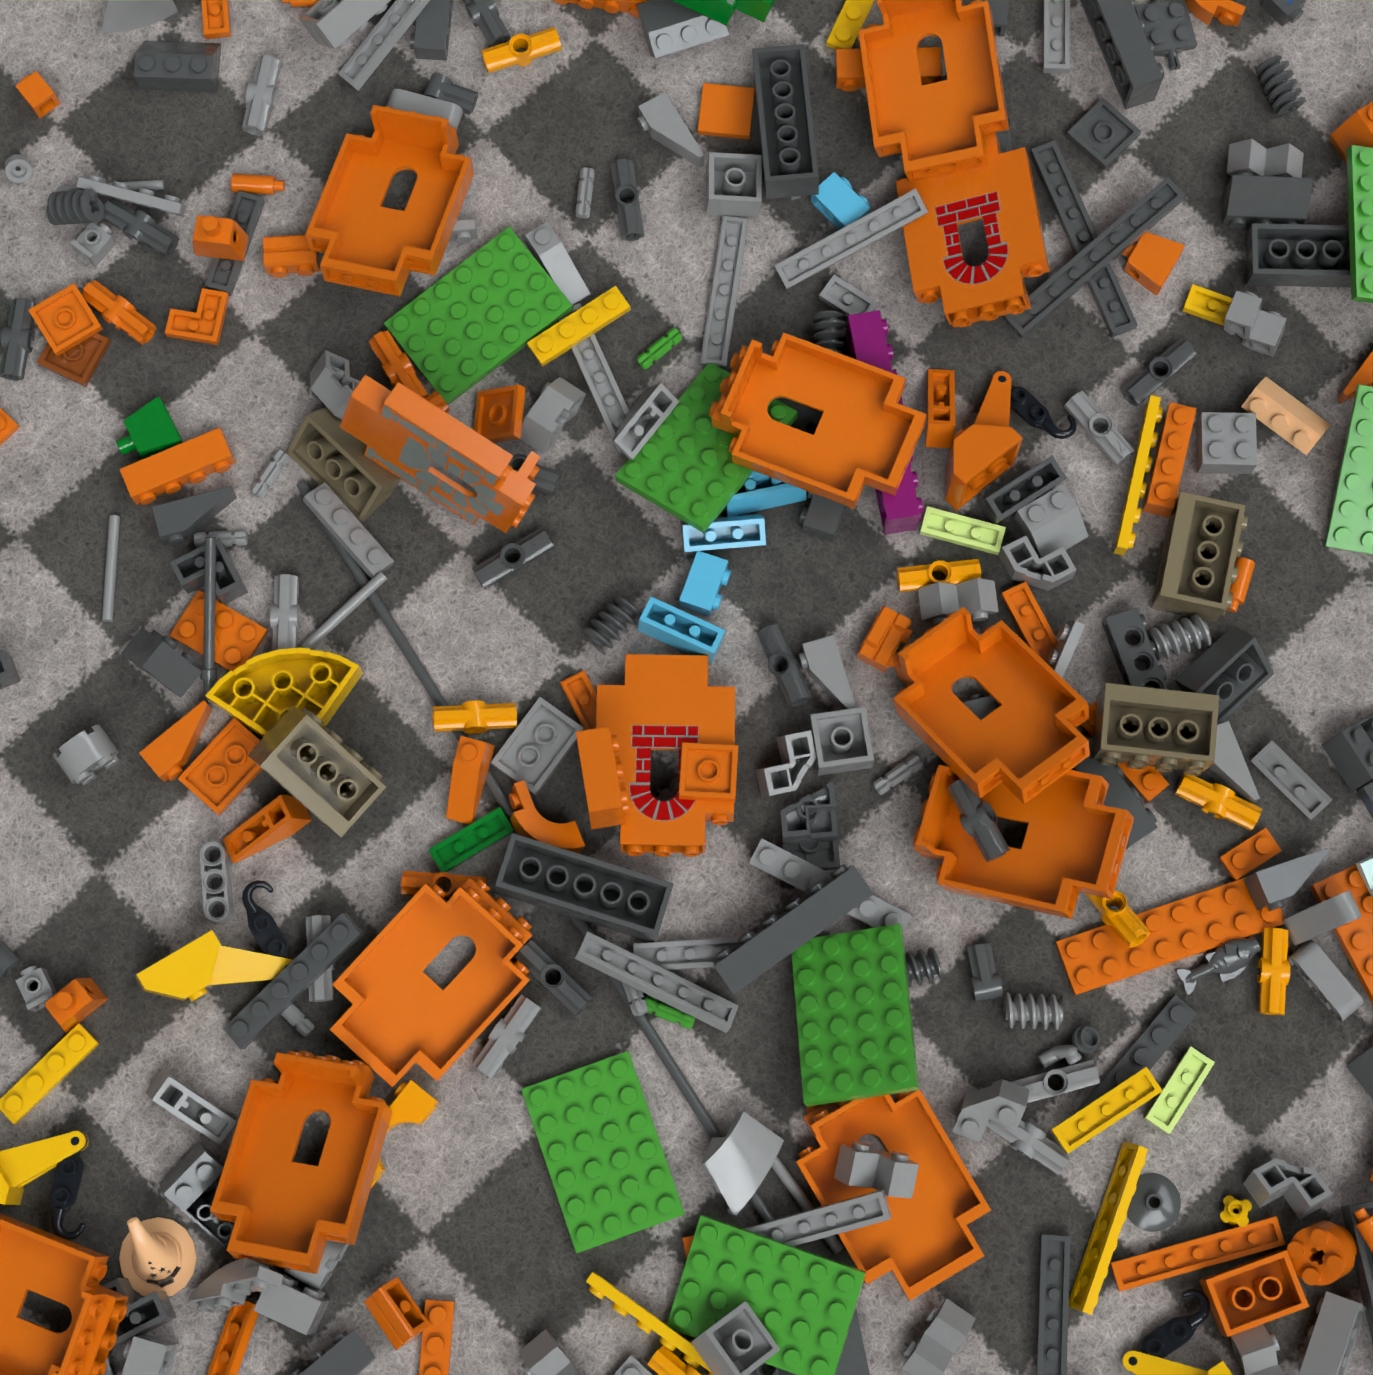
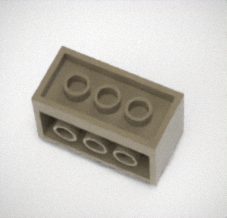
[1151,491,1248,622]
[1092,683,1219,775]
[247,705,386,837]

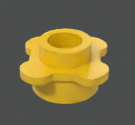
[1220,1195,1252,1227]

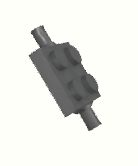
[1135,0,1197,71]

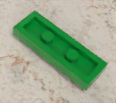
[428,807,515,872]

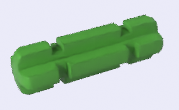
[636,328,682,370]
[644,995,696,1029]

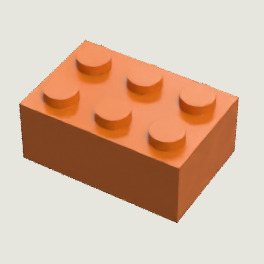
[576,726,629,830]
[1199,1250,1309,1337]

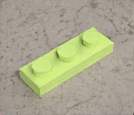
[920,506,1006,555]
[1144,1046,1215,1135]

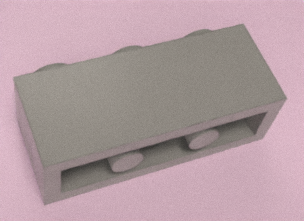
[1298,1291,1367,1375]

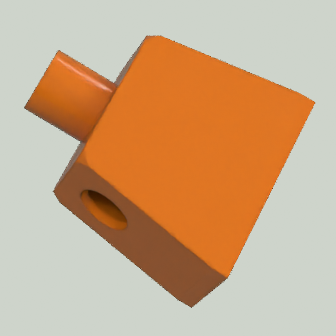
[193,215,249,261]
[1122,232,1185,296]
[44,978,108,1034]

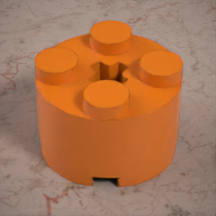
[1287,1220,1357,1286]

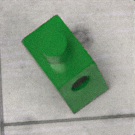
[116,396,183,459]

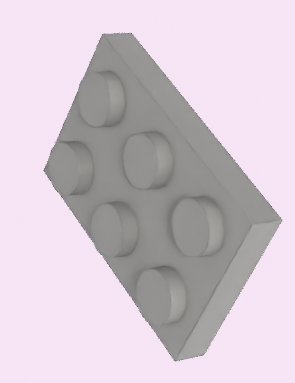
[491,697,585,796]

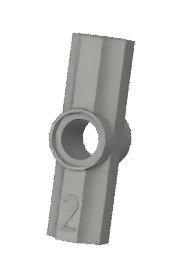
[242,55,281,136]
[1064,390,1135,467]
[270,574,301,651]
[305,915,336,1002]
[472,994,541,1079]
[1011,1059,1100,1103]
[986,1120,1072,1175]

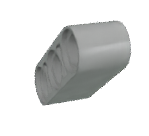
[386,89,463,131]
[199,841,234,925]
[1282,890,1362,946]
[1288,940,1364,1022]

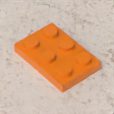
[169,590,269,671]
[177,718,263,816]

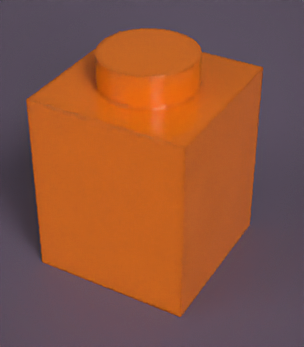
[16,71,61,118]

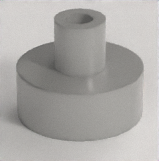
[4,154,32,183]

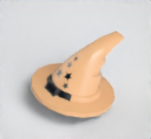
[119,1217,197,1297]

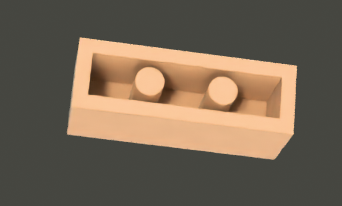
[1241,377,1331,456]

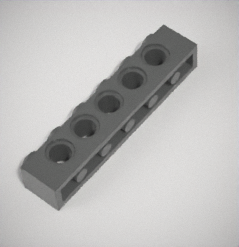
[1102,607,1185,775]

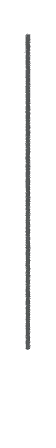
[297,480,775,1222]

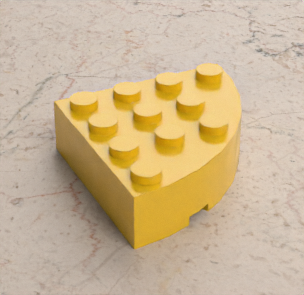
[205,647,364,737]

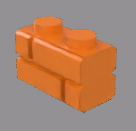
[263,234,320,278]
[856,606,914,673]
[364,1277,431,1350]

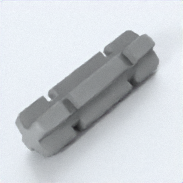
[575,167,595,219]
[250,449,290,499]
[194,530,248,548]
[873,754,923,795]
[622,982,648,1016]
[281,1003,315,1037]

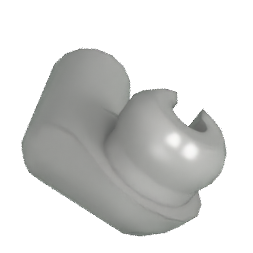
[1037,1045,1081,1069]

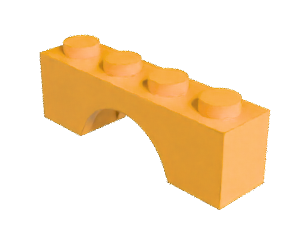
[370,1080,440,1190]

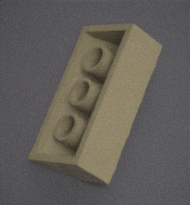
[286,407,401,523]

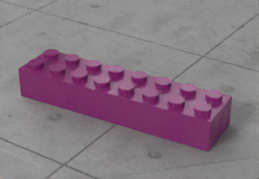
[846,310,923,535]

